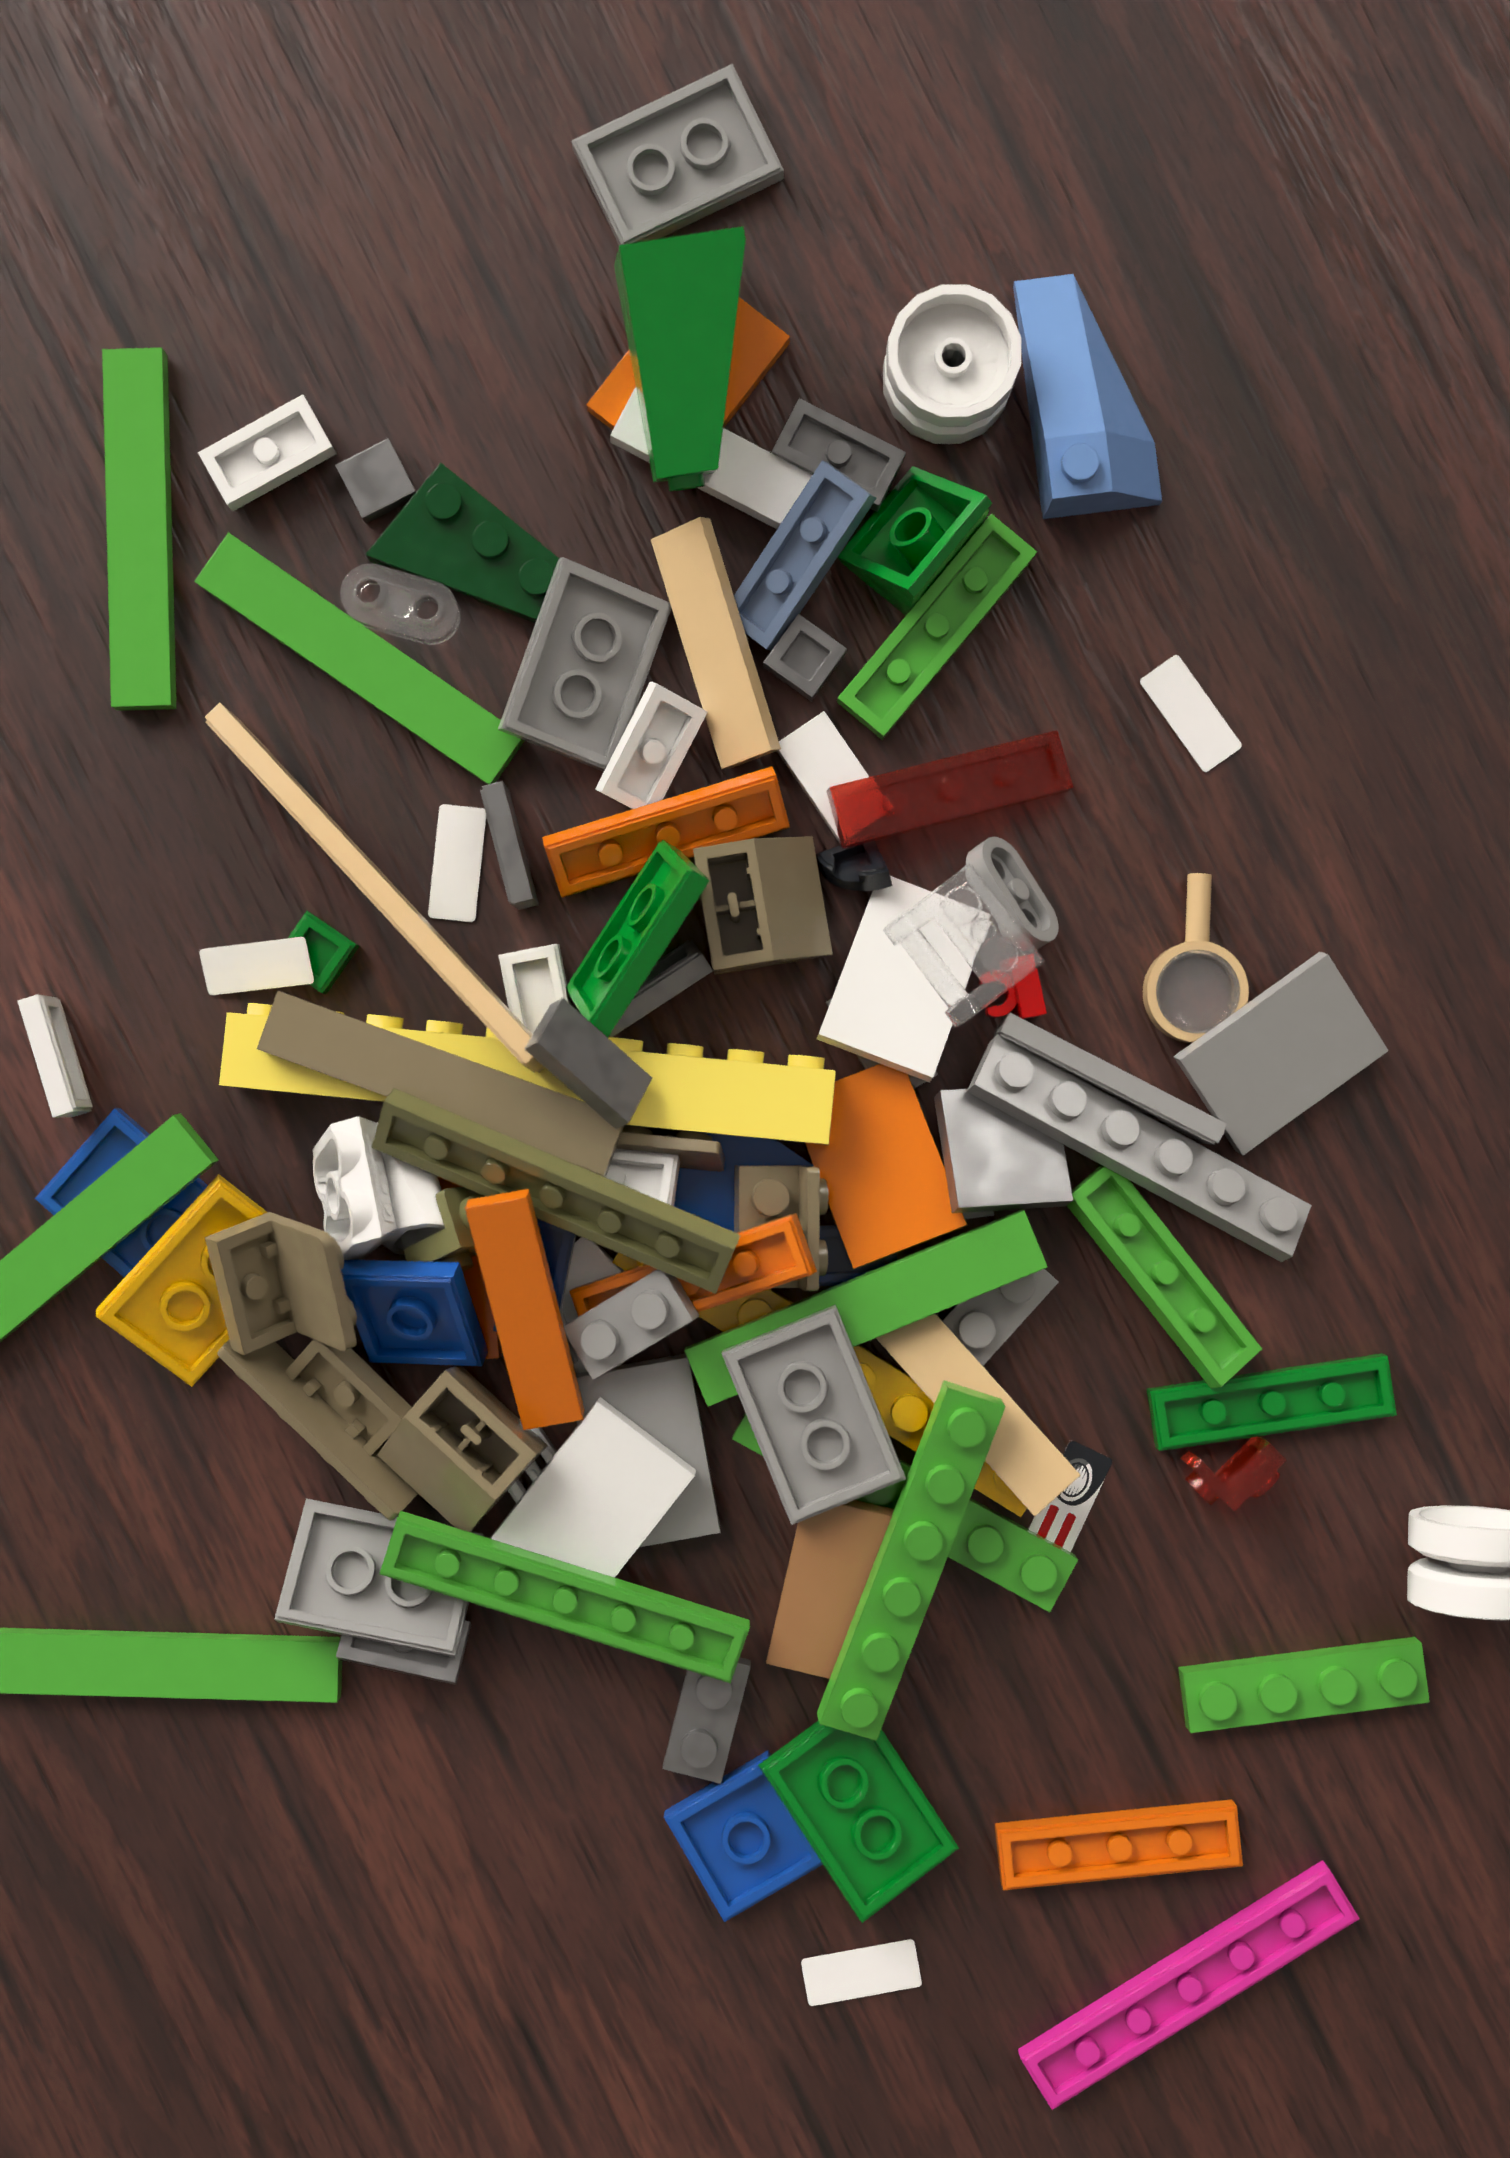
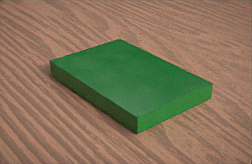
[566,840,710,1038]
[758,1720,959,1923]

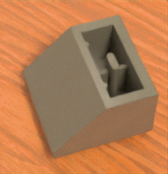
[693,836,833,975]
[377,1365,548,1532]

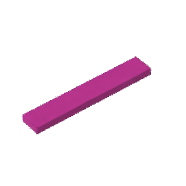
[1018,1860,1360,2110]

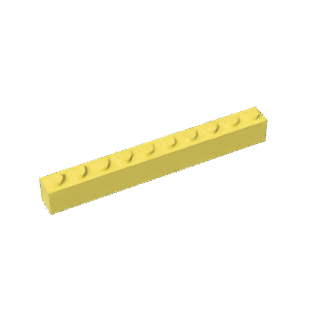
[219,1003,836,1145]

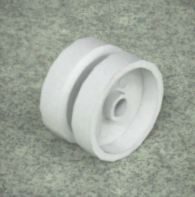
[883,285,1021,444]
[1407,1505,1510,1620]

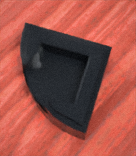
[816,835,893,891]

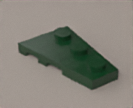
[365,462,560,623]

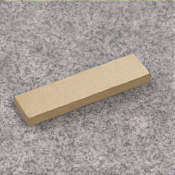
[651,517,781,769]
[876,1314,1080,1516]

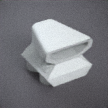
[312,1116,445,1260]

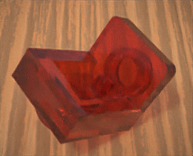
[1180,1436,1287,1511]

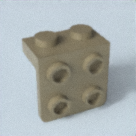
[205,1212,357,1355]

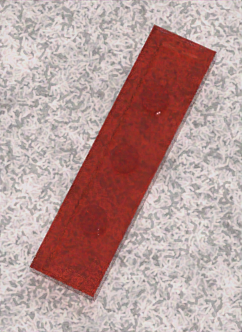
[826,730,1073,849]

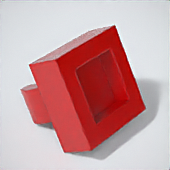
[978,954,1047,1019]

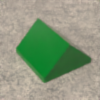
[837,466,992,616]

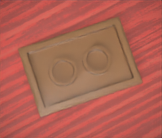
[766,1500,894,1679]

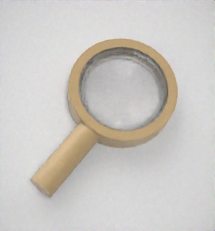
[1143,873,1249,1043]

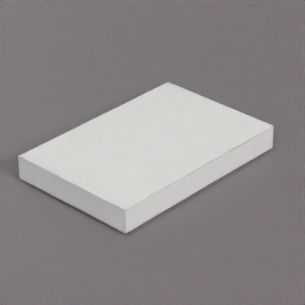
[817,876,992,1082]
[490,1397,696,1577]

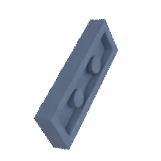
[734,460,876,651]

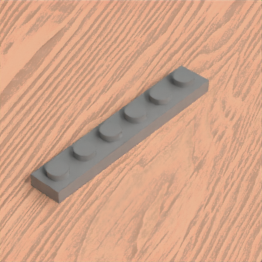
[967,1034,1312,1262]

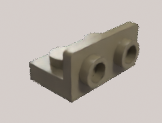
[734,1165,829,1291]

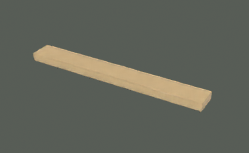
[205,703,545,1073]

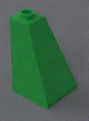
[614,226,746,492]

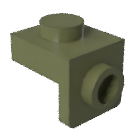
[403,1187,486,1271]

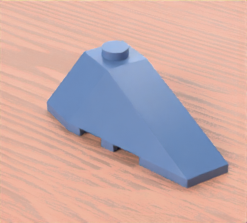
[1013,274,1162,519]

